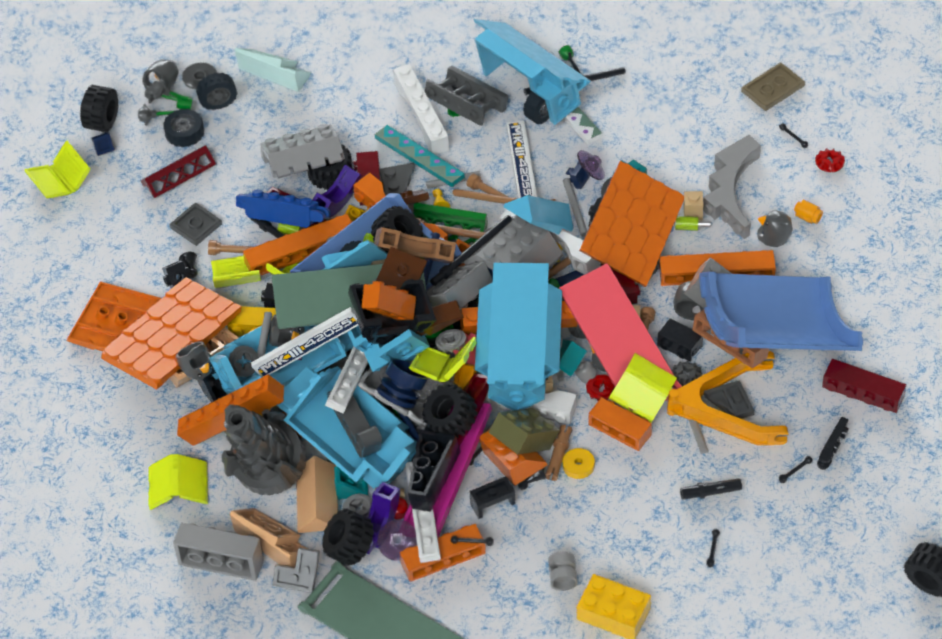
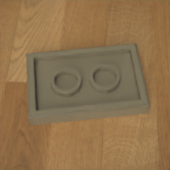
[741,62,805,111]

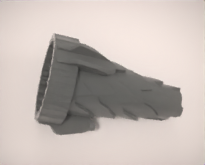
[222,404,307,495]

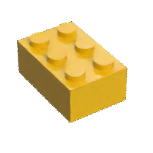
[576,574,651,639]

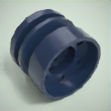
[377,359,428,409]

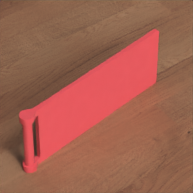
[559,264,682,417]

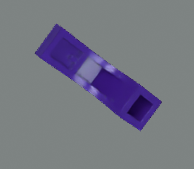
[312,165,362,219]
[367,482,400,554]

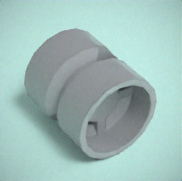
[548,552,577,591]

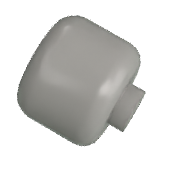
[575,361,597,383]

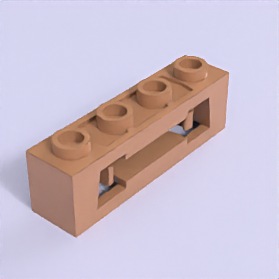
[692,310,769,369]

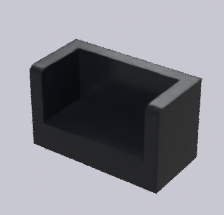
[469,476,515,519]

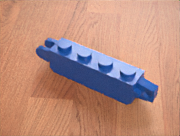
[236,189,331,228]

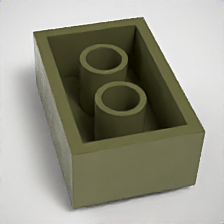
[489,408,560,455]

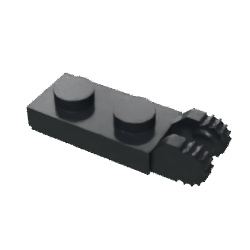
[817,417,849,470]

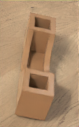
[374,227,456,263]

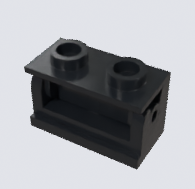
[657,318,703,362]

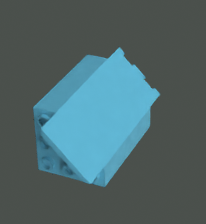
[474,19,591,125]
[322,240,430,372]
[475,263,562,410]
[209,325,354,395]
[277,366,417,489]

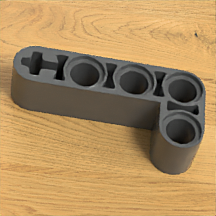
[327,390,382,458]

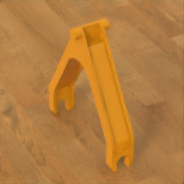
[667,351,789,446]

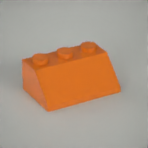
[479,430,547,486]

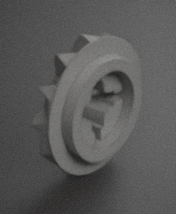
[435,329,467,353]
[343,494,372,518]

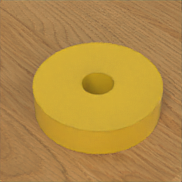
[563,448,595,479]

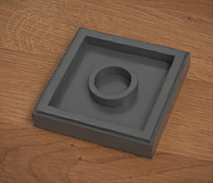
[169,202,222,246]

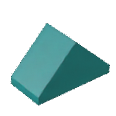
[559,339,587,377]
[334,466,368,500]

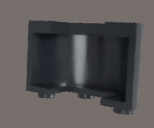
[348,279,436,344]

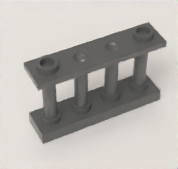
[425,66,509,126]

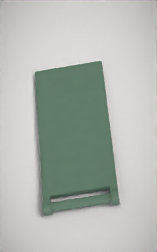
[272,264,427,329]
[298,561,463,639]

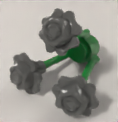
[138,79,192,126]

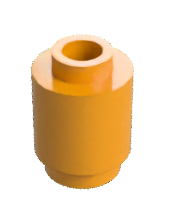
[794,200,823,224]

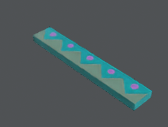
[374,125,465,187]

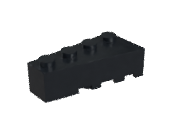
[407,430,460,512]

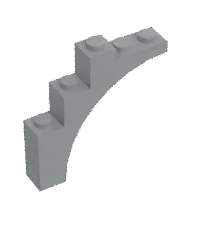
[703,135,761,239]

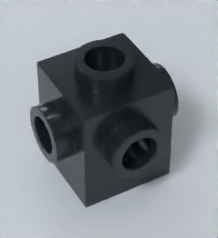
[162,261,192,289]

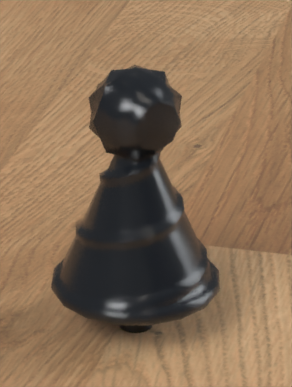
[179,251,197,278]
[518,468,546,490]

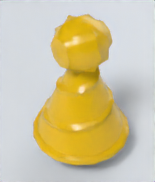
[433,189,450,208]

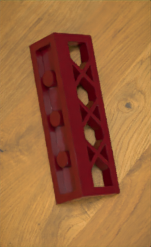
[140,145,216,198]

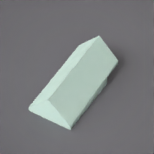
[235,48,311,92]

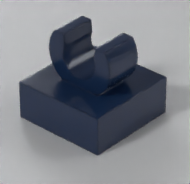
[91,132,115,156]
[566,163,590,189]

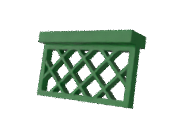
[413,203,488,244]

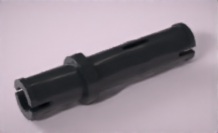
[680,478,742,500]

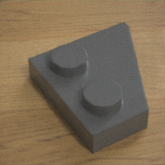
[380,162,415,196]
[704,380,754,419]

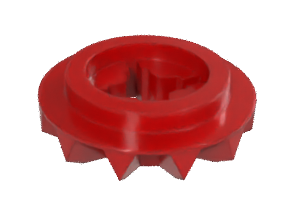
[815,148,845,172]
[586,374,615,401]

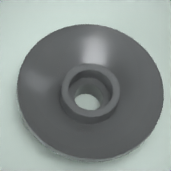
[182,63,217,90]

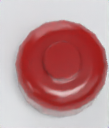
[394,497,408,520]

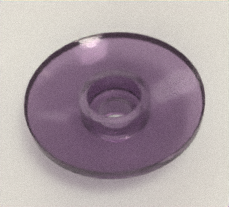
[577,150,605,180]
[377,520,417,561]

